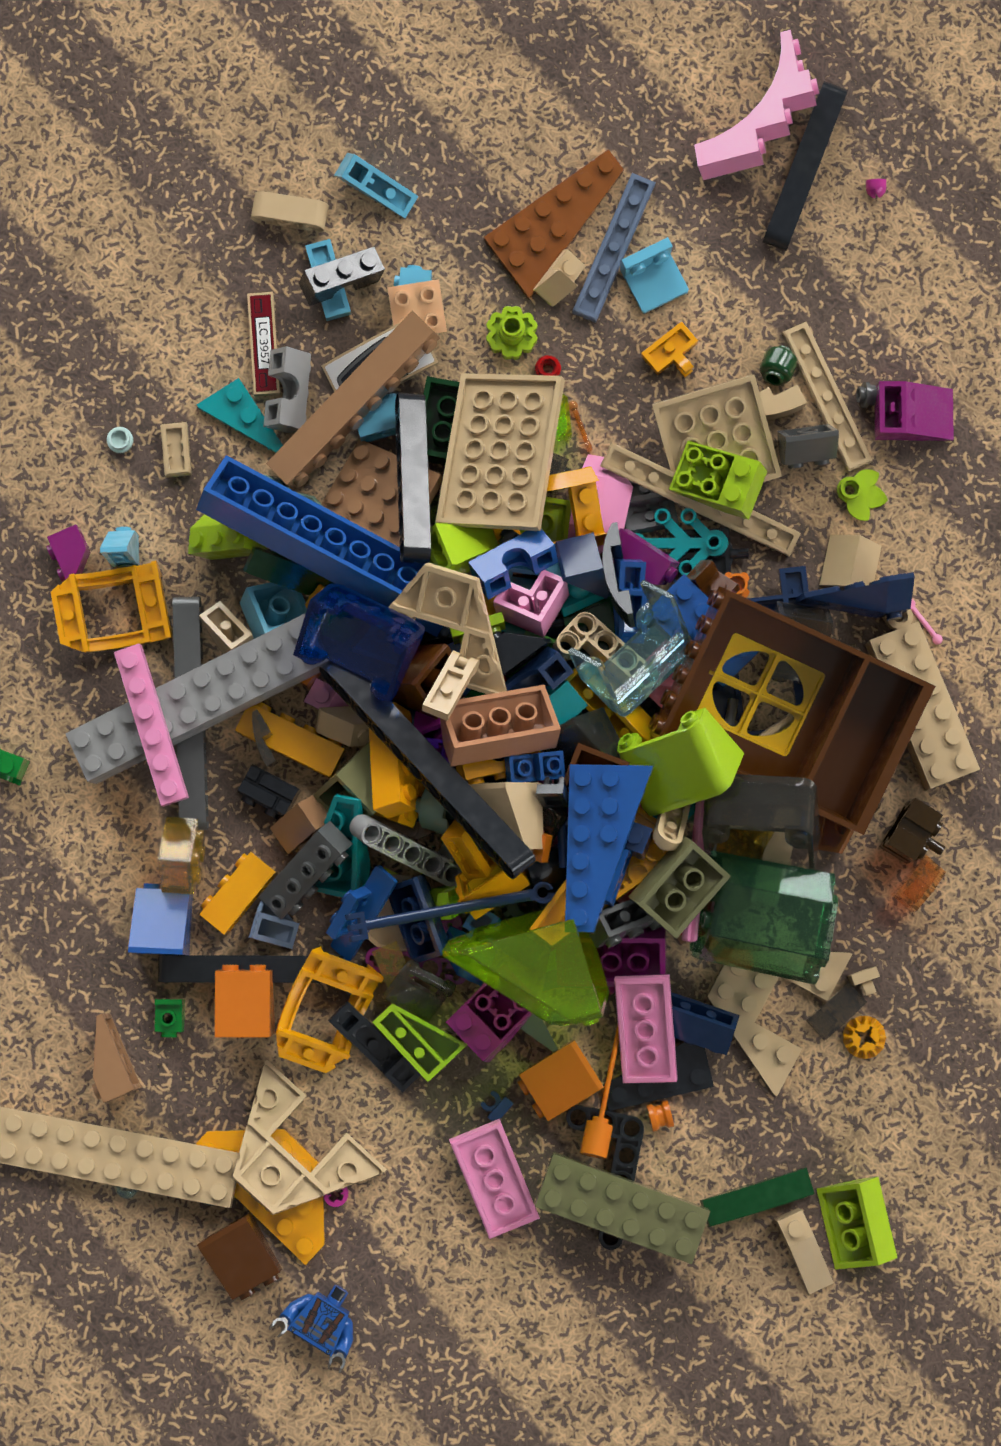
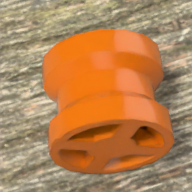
[646,1100,674,1132]

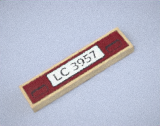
[247,292,281,397]

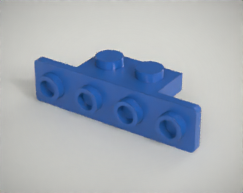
[326,865,398,961]

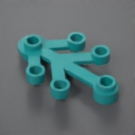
[635,508,728,576]

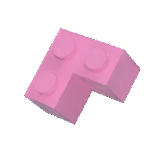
[493,570,569,638]

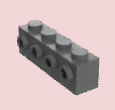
[259,821,353,920]
[589,899,662,948]

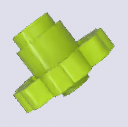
[486,306,538,360]

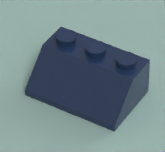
[389,874,452,964]

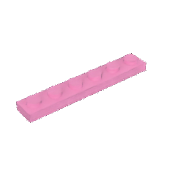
[114,644,189,807]

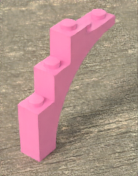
[694,30,819,180]

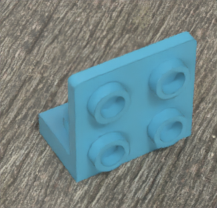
[620,237,689,314]

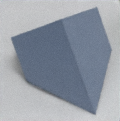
[249,900,300,949]

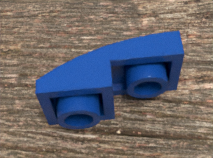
[504,751,565,782]

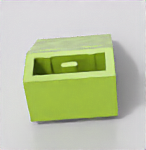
[669,441,767,520]

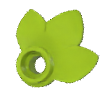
[836,469,888,521]

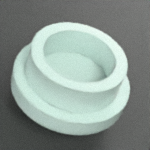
[107,427,133,453]

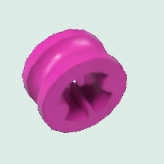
[324,1187,348,1207]

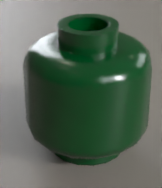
[760,345,797,386]

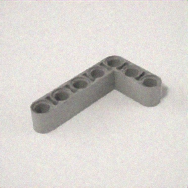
[350,814,481,887]

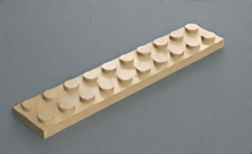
[0,1107,239,1208]

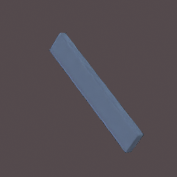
[572,173,656,323]

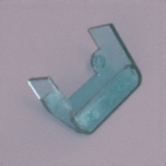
[568,580,691,717]

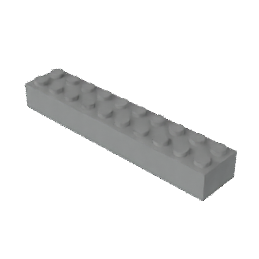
[65,614,330,784]

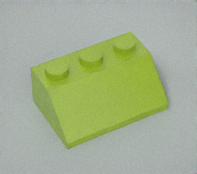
[188,514,267,560]
[817,1177,897,1270]

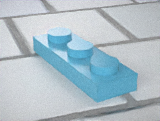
[305,239,351,321]

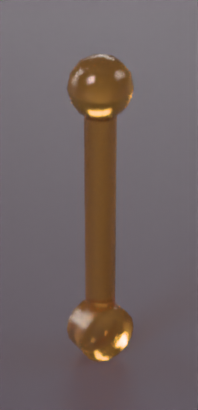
[568,401,593,452]

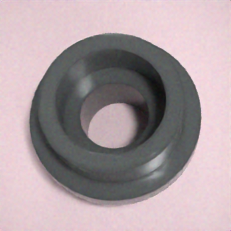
[856,382,877,408]

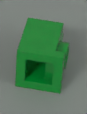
[0,749,30,786]
[154,999,185,1037]

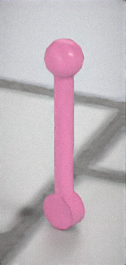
[911,599,943,645]

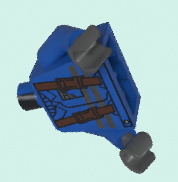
[269,1284,353,1373]

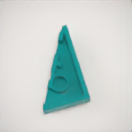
[196,378,283,453]

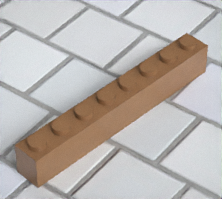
[266,310,440,490]

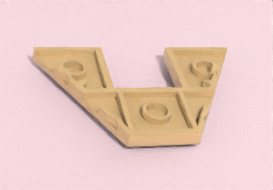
[352,563,507,694]
[707,949,852,1097]
[232,1060,387,1215]

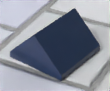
[555,532,609,599]

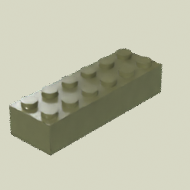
[535,1152,710,1264]

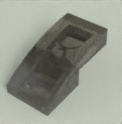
[252,710,278,769]
[806,982,867,1041]

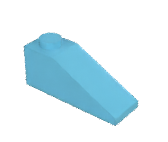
[334,153,418,218]
[100,527,139,567]

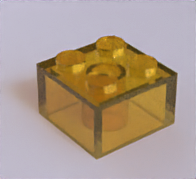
[158,817,205,894]

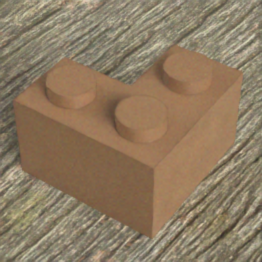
[270,795,328,854]

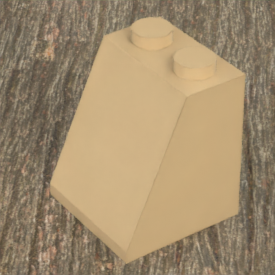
[469,782,543,853]

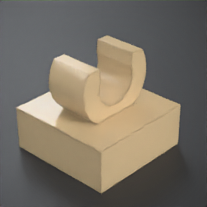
[847,966,880,996]

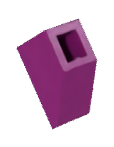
[46,524,91,583]

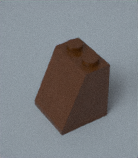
[381,644,452,719]
[197,1212,282,1301]

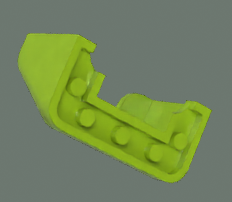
[617,708,744,816]

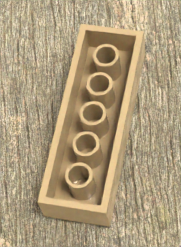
[865,621,980,791]

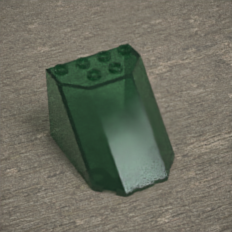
[690,849,838,985]

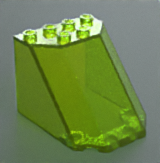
[442,910,610,1026]

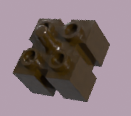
[879,798,945,864]

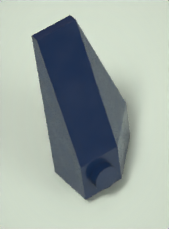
[796,572,915,621]

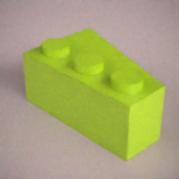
[373,1003,467,1082]

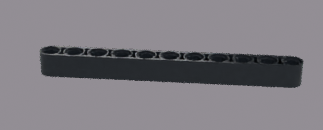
[319,651,536,879]

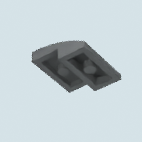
[625,480,679,534]

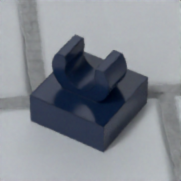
[481,1091,514,1121]

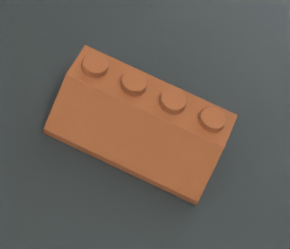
[440,685,561,767]

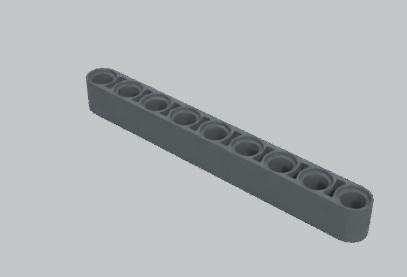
[172,596,209,831]

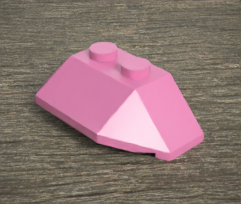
[568,454,633,554]

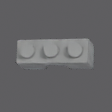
[263,346,311,433]

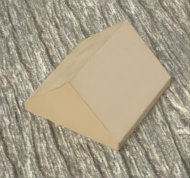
[819,535,882,590]

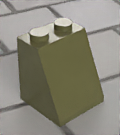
[313,742,376,817]

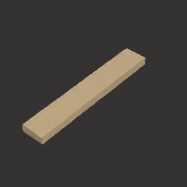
[782,322,872,472]

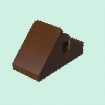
[687,560,740,598]

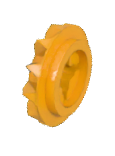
[843,1016,887,1059]

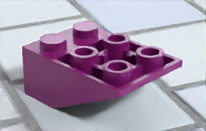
[874,381,954,441]
[446,964,541,1063]

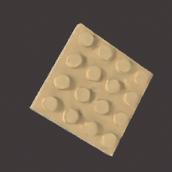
[652,374,782,506]

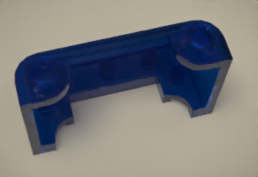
[293,584,425,702]

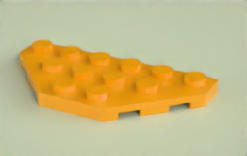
[196,1129,325,1265]

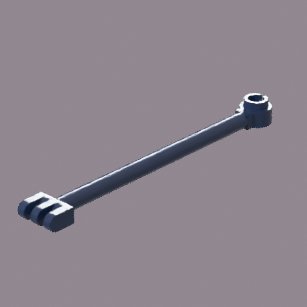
[345,881,554,942]

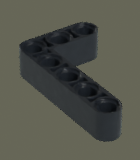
[566,1104,644,1250]

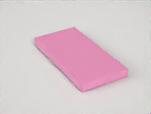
[614,975,678,1083]
[449,1119,540,1239]

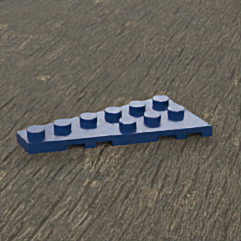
[565,764,654,933]

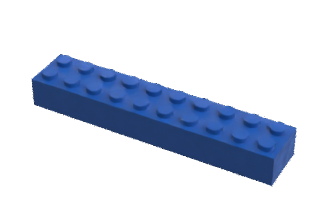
[196,455,443,637]

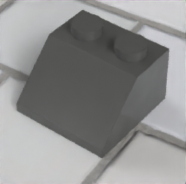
[777,424,839,469]

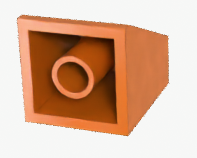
[215,965,275,1037]
[517,1040,604,1121]

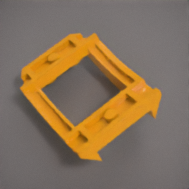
[492,466,607,546]
[51,561,172,653]
[276,946,384,1073]

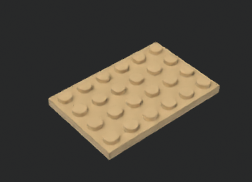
[435,373,565,531]

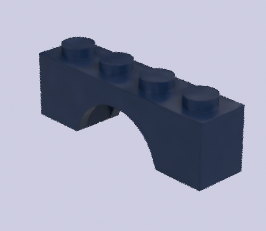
[505,646,574,691]

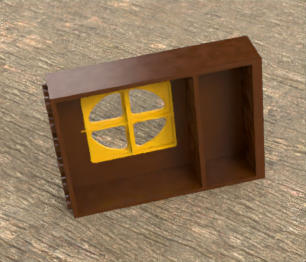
[648,586,936,835]

